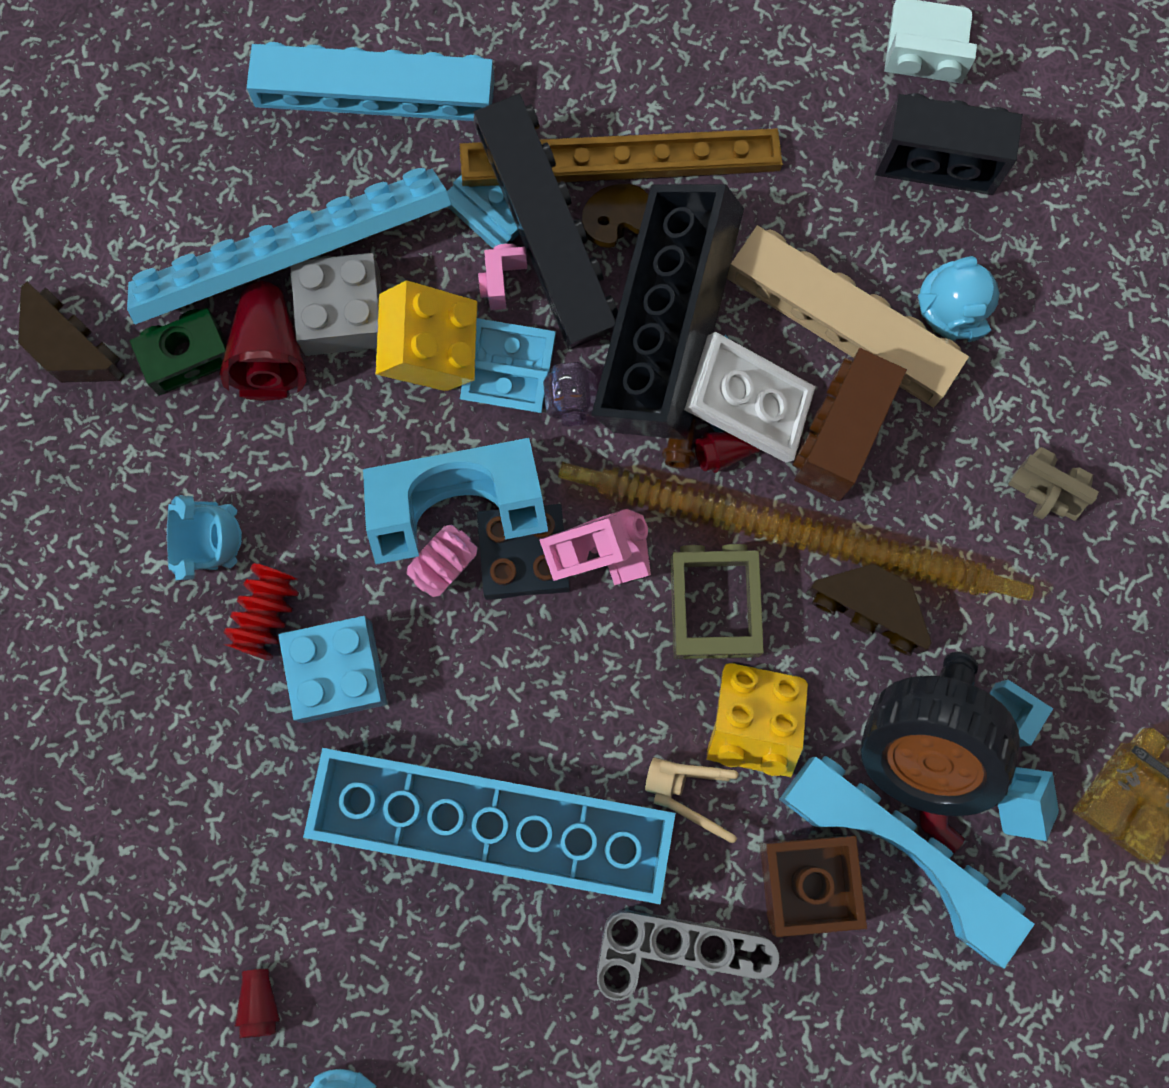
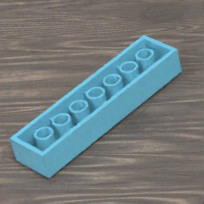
[303,748,676,904]

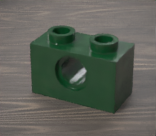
[129,308,227,396]

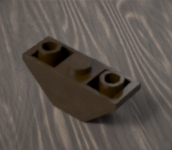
[18,281,125,383]
[805,564,932,656]

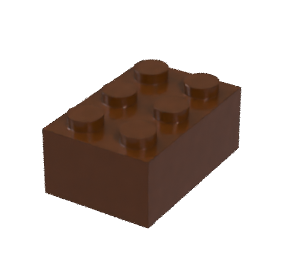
[792,348,907,501]

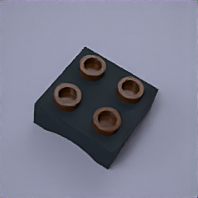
[477,504,570,600]

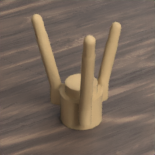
[645,757,739,843]

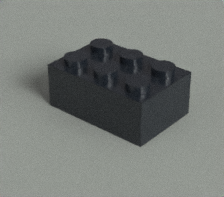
[875,93,1023,195]

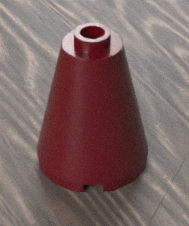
[220,281,307,401]

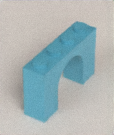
[363,438,548,564]

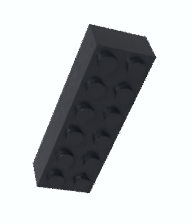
[591,184,744,440]

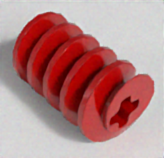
[223,563,300,660]

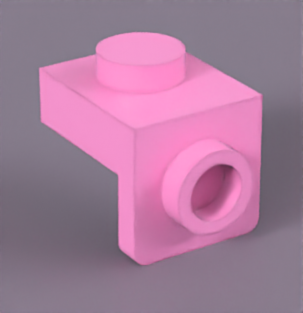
[478,244,527,310]

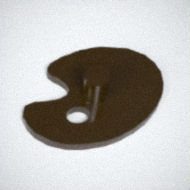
[582,184,649,248]

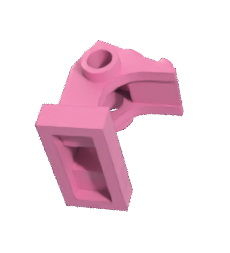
[539,509,651,585]

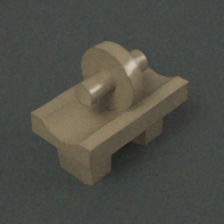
[1008,447,1099,521]

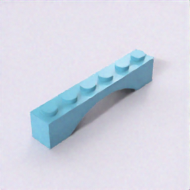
[779,756,1035,968]

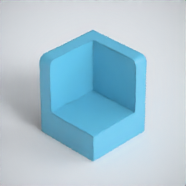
[989,680,1053,747]
[998,767,1059,841]

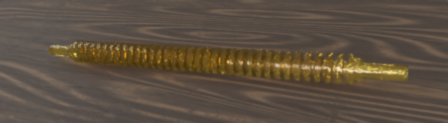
[558,462,1034,601]

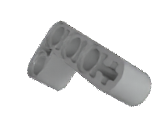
[597,909,779,1001]

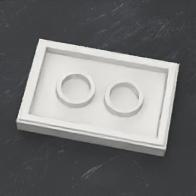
[684,332,816,463]

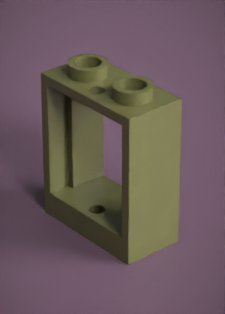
[670,544,764,659]

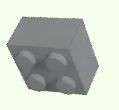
[291,253,382,356]

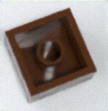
[759,835,867,937]

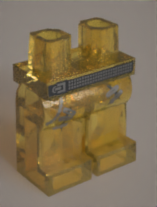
[1072,728,1169,865]

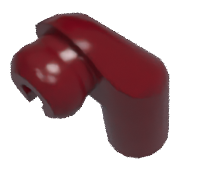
[920,810,965,854]

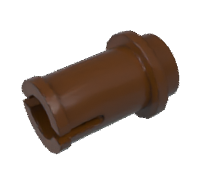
[662,416,697,469]

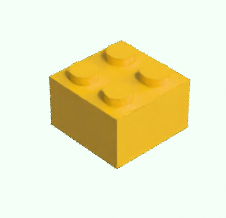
[376,280,477,391]

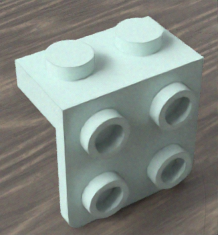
[884,0,977,84]

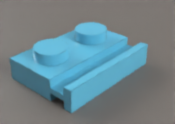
[447,174,519,248]

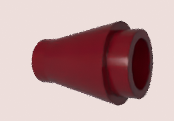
[695,432,760,473]
[234,969,280,1038]

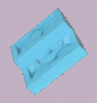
[460,318,557,413]

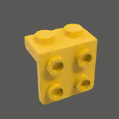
[706,663,808,777]

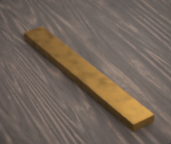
[459,128,783,187]

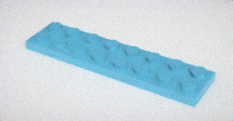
[127,168,452,325]

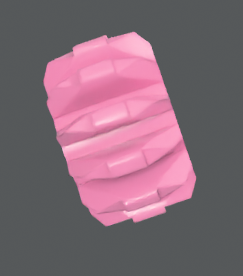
[407,524,477,597]

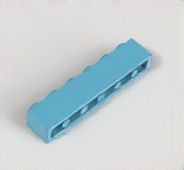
[247,42,495,121]

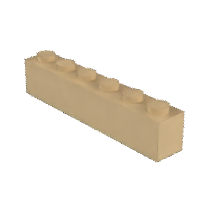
[727,225,969,408]

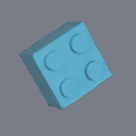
[278,616,387,723]

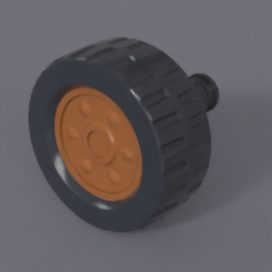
[860,651,1020,816]

